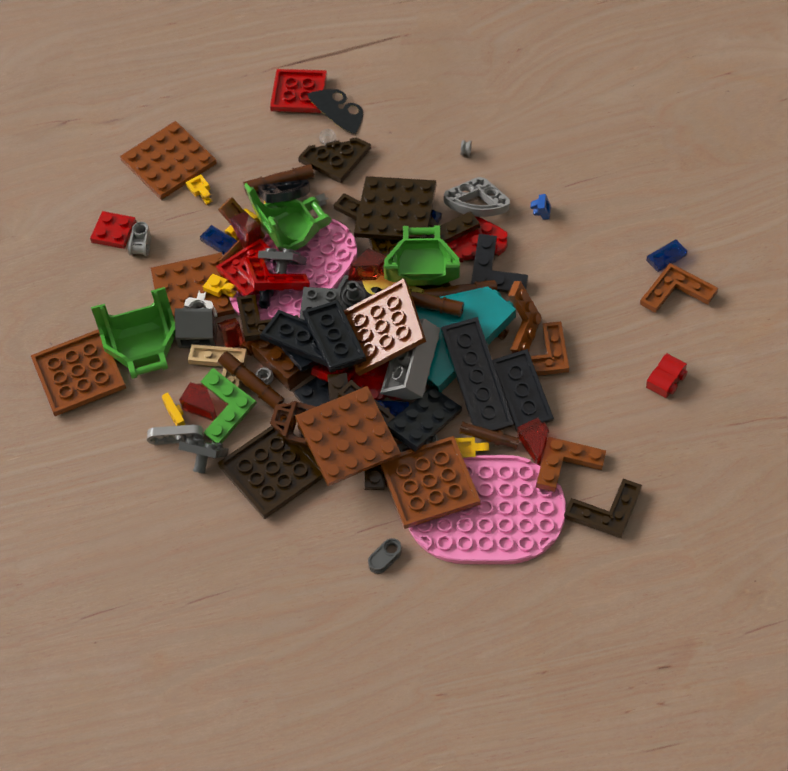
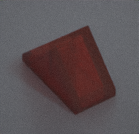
[229,211,261,249]

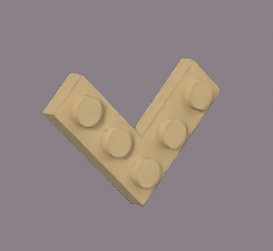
[188,344,247,399]

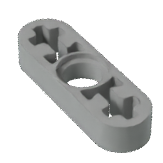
[147,425,203,445]

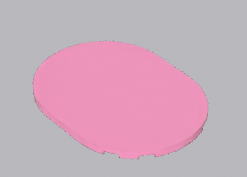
[229,216,358,320]
[409,455,566,564]

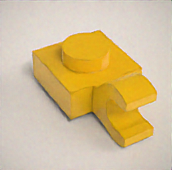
[186,175,212,205]
[203,274,237,298]
[455,437,489,458]

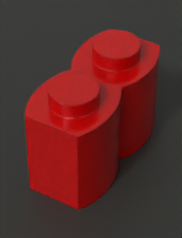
[646,353,688,398]

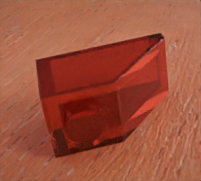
[348,248,387,281]
[217,318,244,348]
[179,382,217,421]
[517,417,549,466]

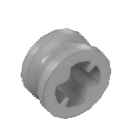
[460,140,472,156]

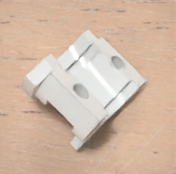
[184,290,217,317]

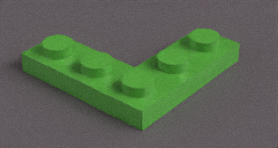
[200,368,257,443]

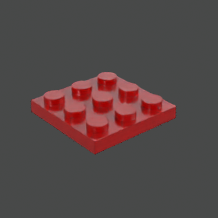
[270,69,327,113]

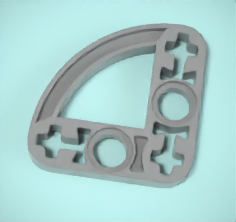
[443,177,510,217]

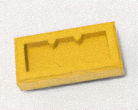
[162,392,186,426]

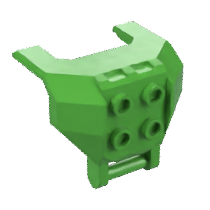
[245,182,332,252]
[383,225,460,286]
[91,287,176,379]

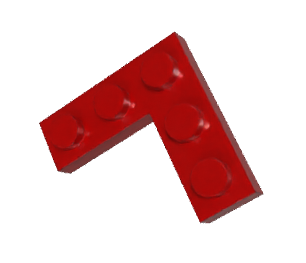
[216,238,270,296]
[244,257,310,291]

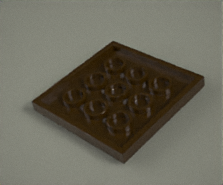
[354,176,437,240]
[218,426,324,519]

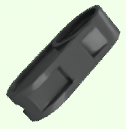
[368,538,402,574]

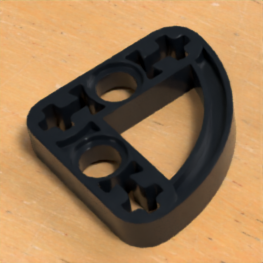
[258,180,310,203]

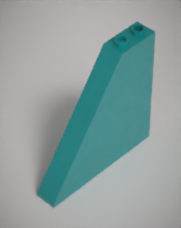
[415,286,516,392]

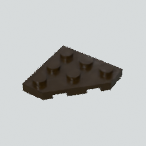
[298,137,371,183]

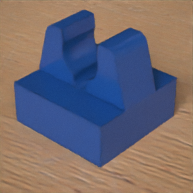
[530,194,551,220]

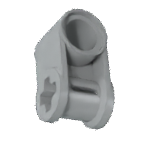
[128,222,151,256]

